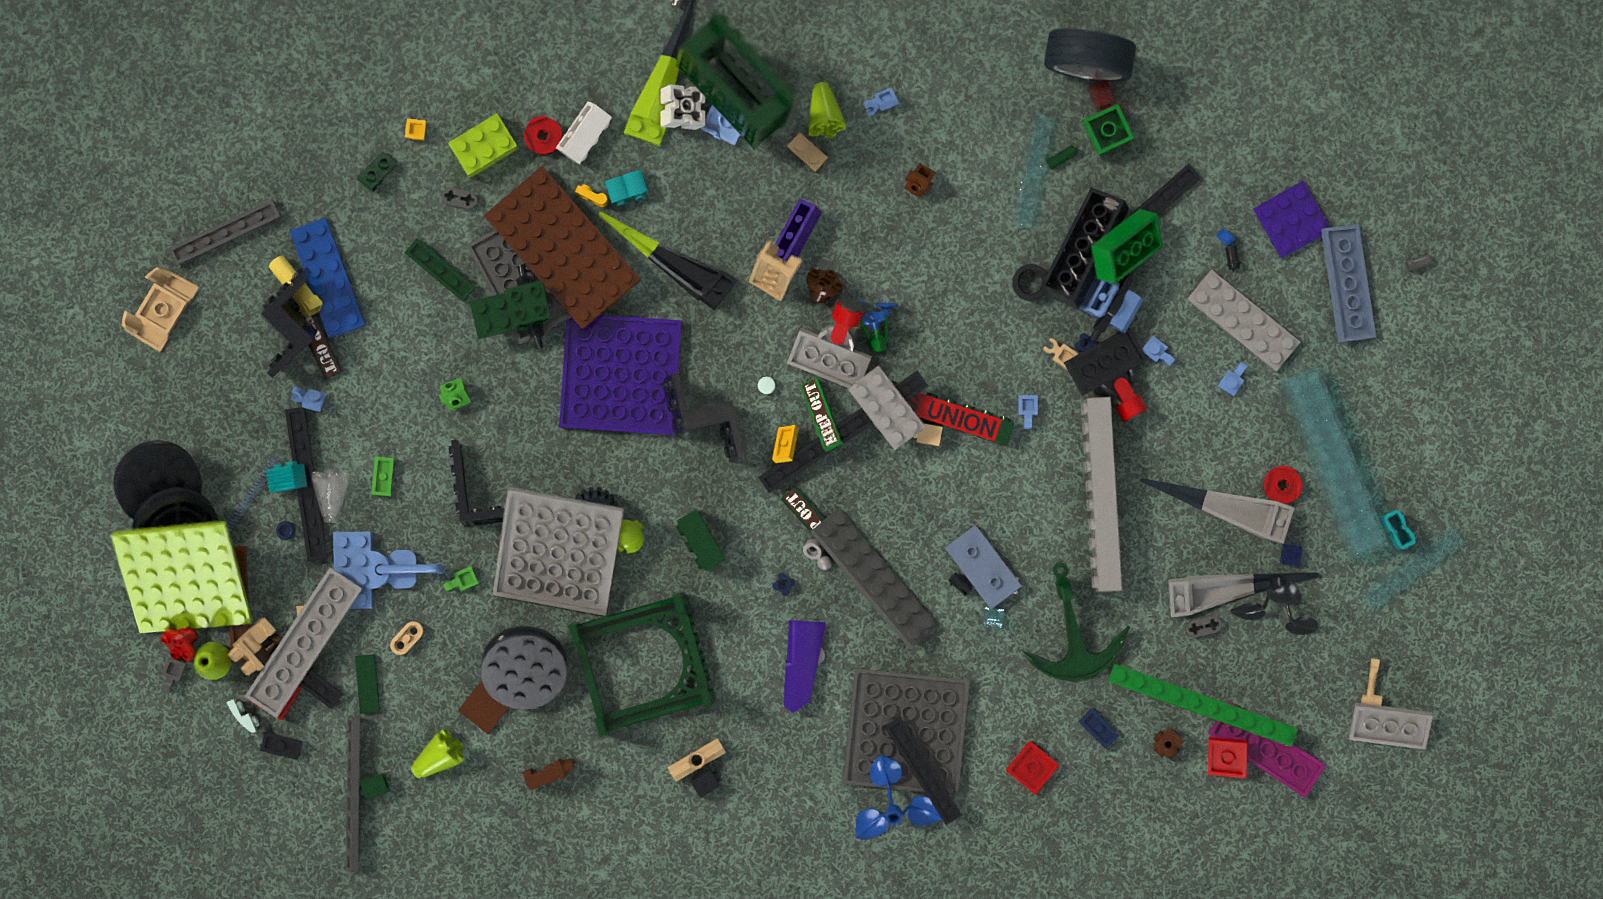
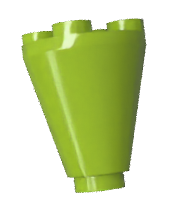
[808,82,846,138]
[193,642,232,680]
[411,728,465,779]

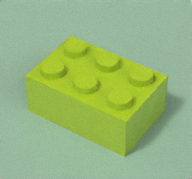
[448,113,519,178]

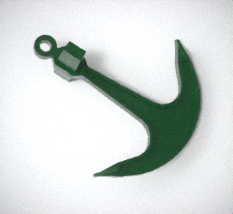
[1019,562,1130,680]

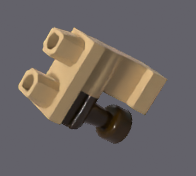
[228,618,282,675]

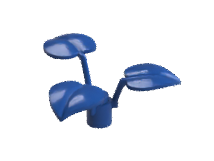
[855,755,942,839]

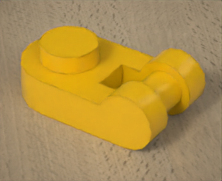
[574,184,608,208]

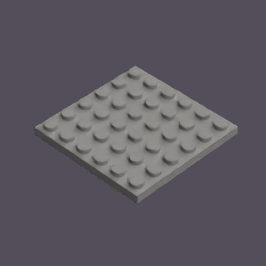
[493,487,624,616]

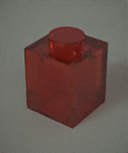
[1088,80,1115,111]

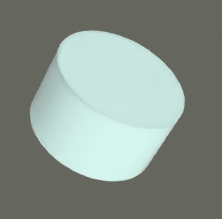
[758,377,775,394]

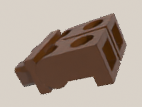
[522,758,576,790]

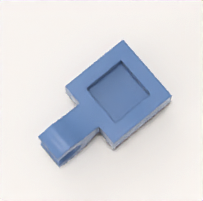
[863,87,899,116]
[1142,336,1175,367]
[1217,362,1247,396]
[291,386,327,412]
[1018,395,1038,429]

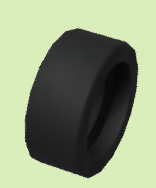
[1012,264,1047,301]

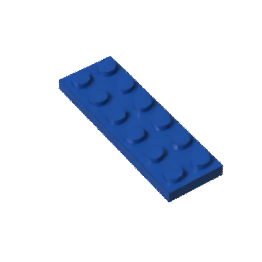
[290,218,365,338]

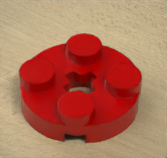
[524,116,563,155]
[1263,466,1303,504]

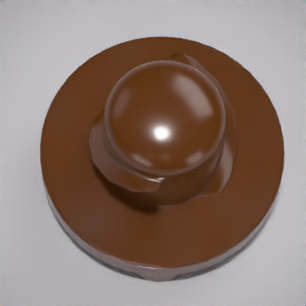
[806,268,844,303]

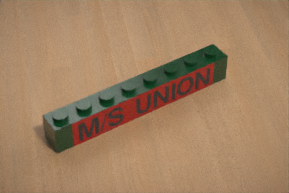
[891,380,1014,446]

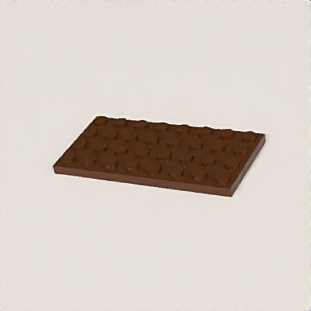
[484,166,641,330]

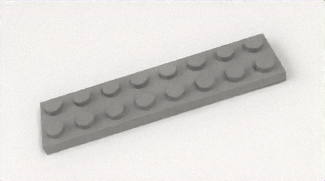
[244,567,363,718]

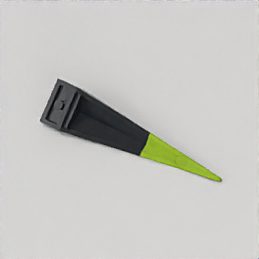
[599,212,737,311]

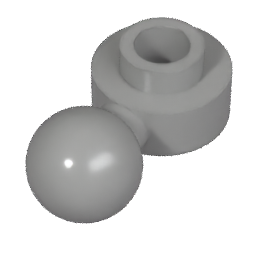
[803,539,832,570]

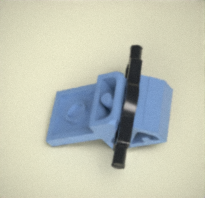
[1079,267,1143,343]

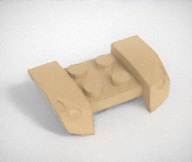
[122,267,200,353]

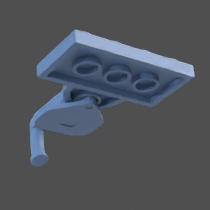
[333,531,446,609]

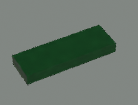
[355,654,380,714]

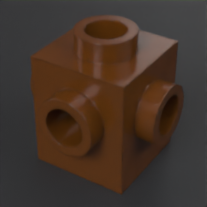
[904,163,936,198]
[1153,727,1184,758]

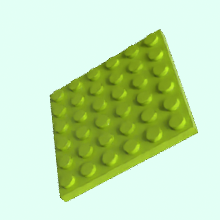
[111,522,253,633]

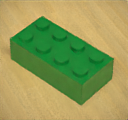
[1092,209,1163,284]

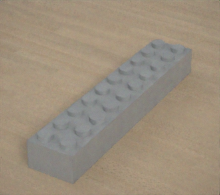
[1081,397,1122,592]

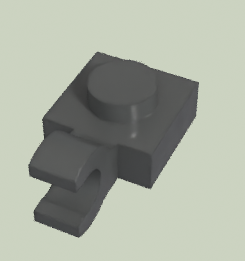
[161,657,187,693]

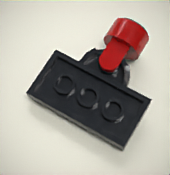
[1064,327,1148,423]

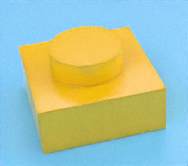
[405,119,427,141]

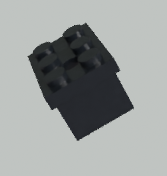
[261,267,318,378]
[662,373,746,462]

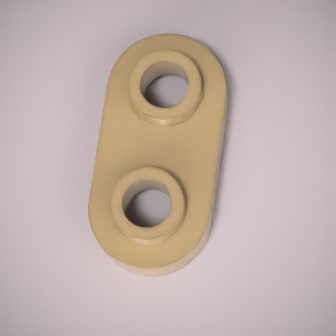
[390,621,424,655]

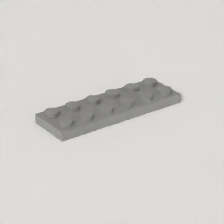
[1187,269,1300,372]

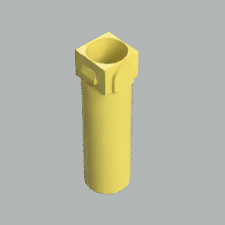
[269,255,323,318]

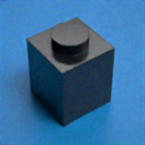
[690,769,721,798]

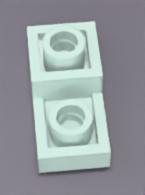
[227,699,260,733]

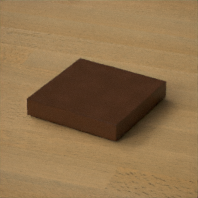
[458,680,510,734]

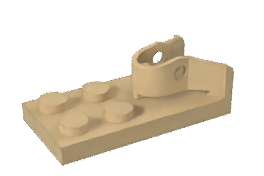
[749,240,802,301]

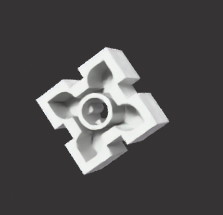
[661,84,705,130]

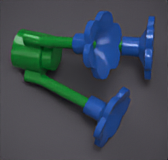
[859,301,898,352]

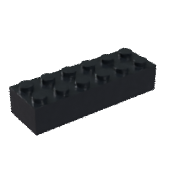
[1040,187,1129,309]

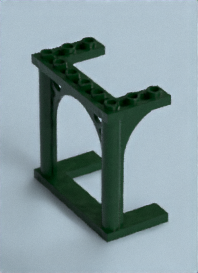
[567,592,716,738]

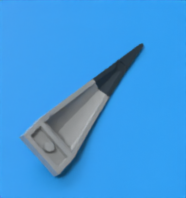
[1140,478,1295,544]
[1168,572,1320,617]

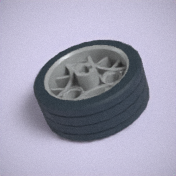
[1044,29,1136,82]

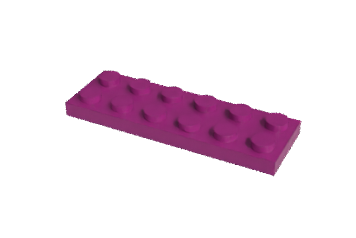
[1208,701,1326,798]

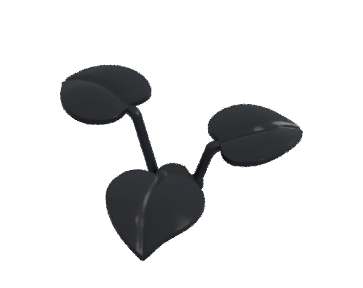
[1230,578,1319,635]

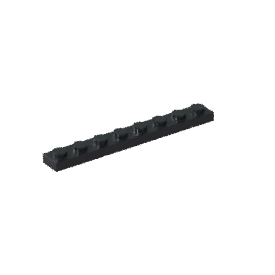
[285,407,328,561]

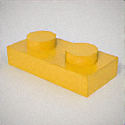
[772,425,799,463]

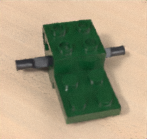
[470,264,552,350]

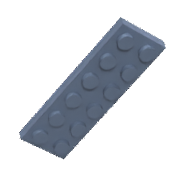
[1321,224,1376,343]

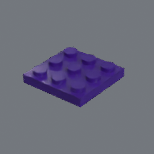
[1253,181,1330,258]

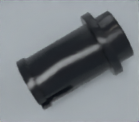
[1225,245,1241,270]
[948,572,973,596]

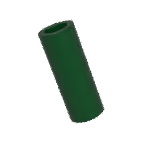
[1046,145,1078,170]

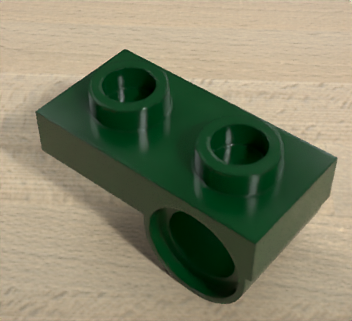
[357,151,397,192]

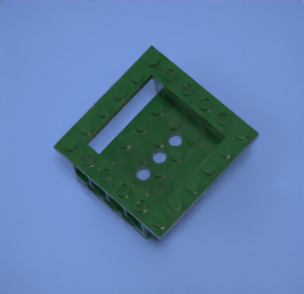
[676,11,796,150]

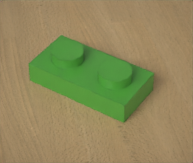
[371,456,395,496]

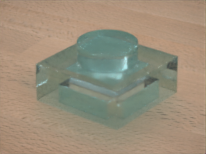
[983,607,1004,629]

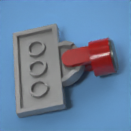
[787,298,872,388]

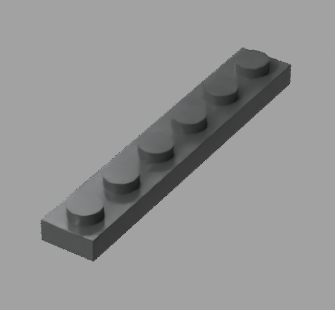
[168,200,281,266]

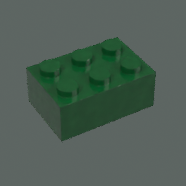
[675,509,726,571]

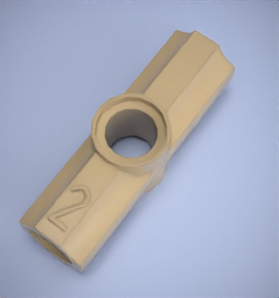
[667,738,726,782]

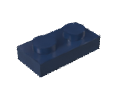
[1078,708,1119,749]

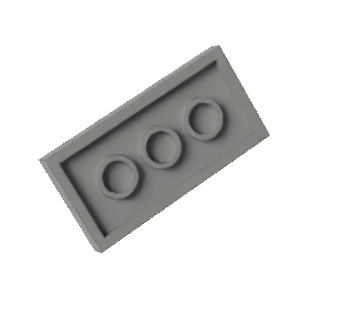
[848,365,926,450]
[1348,703,1433,750]

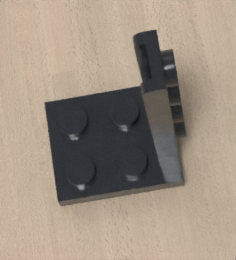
[449,440,505,527]

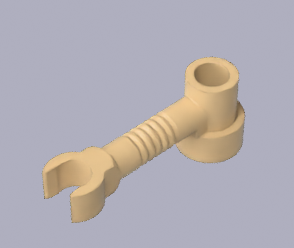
[1361,658,1382,706]

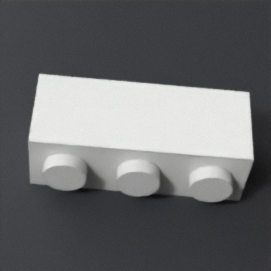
[556,101,612,164]

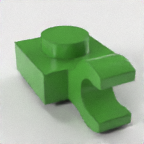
[443,566,479,591]

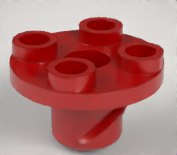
[160,627,198,661]

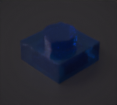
[1280,544,1302,566]

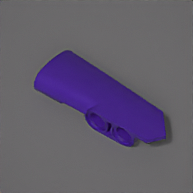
[784,620,826,713]

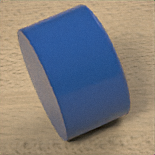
[1216,228,1236,246]

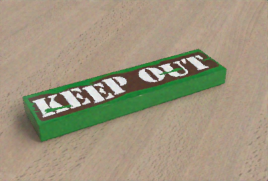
[800,377,843,452]

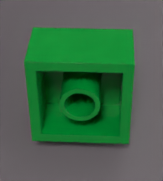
[1081,104,1134,157]

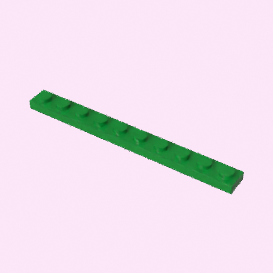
[1108,663,1298,747]

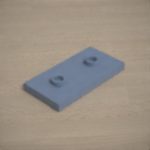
[945,525,1022,609]

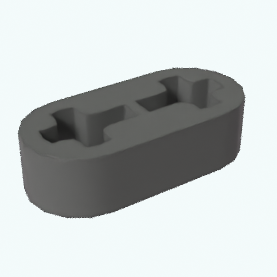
[442,188,478,209]
[1185,616,1222,638]

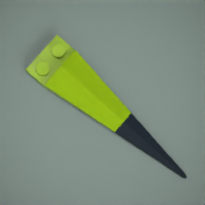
[624,0,694,147]

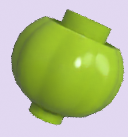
[617,519,644,554]

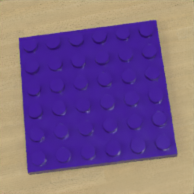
[559,315,682,435]

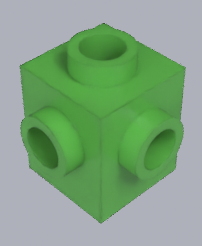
[439,378,471,411]

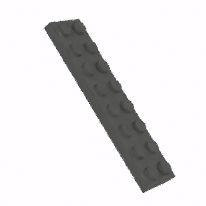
[810,508,938,649]

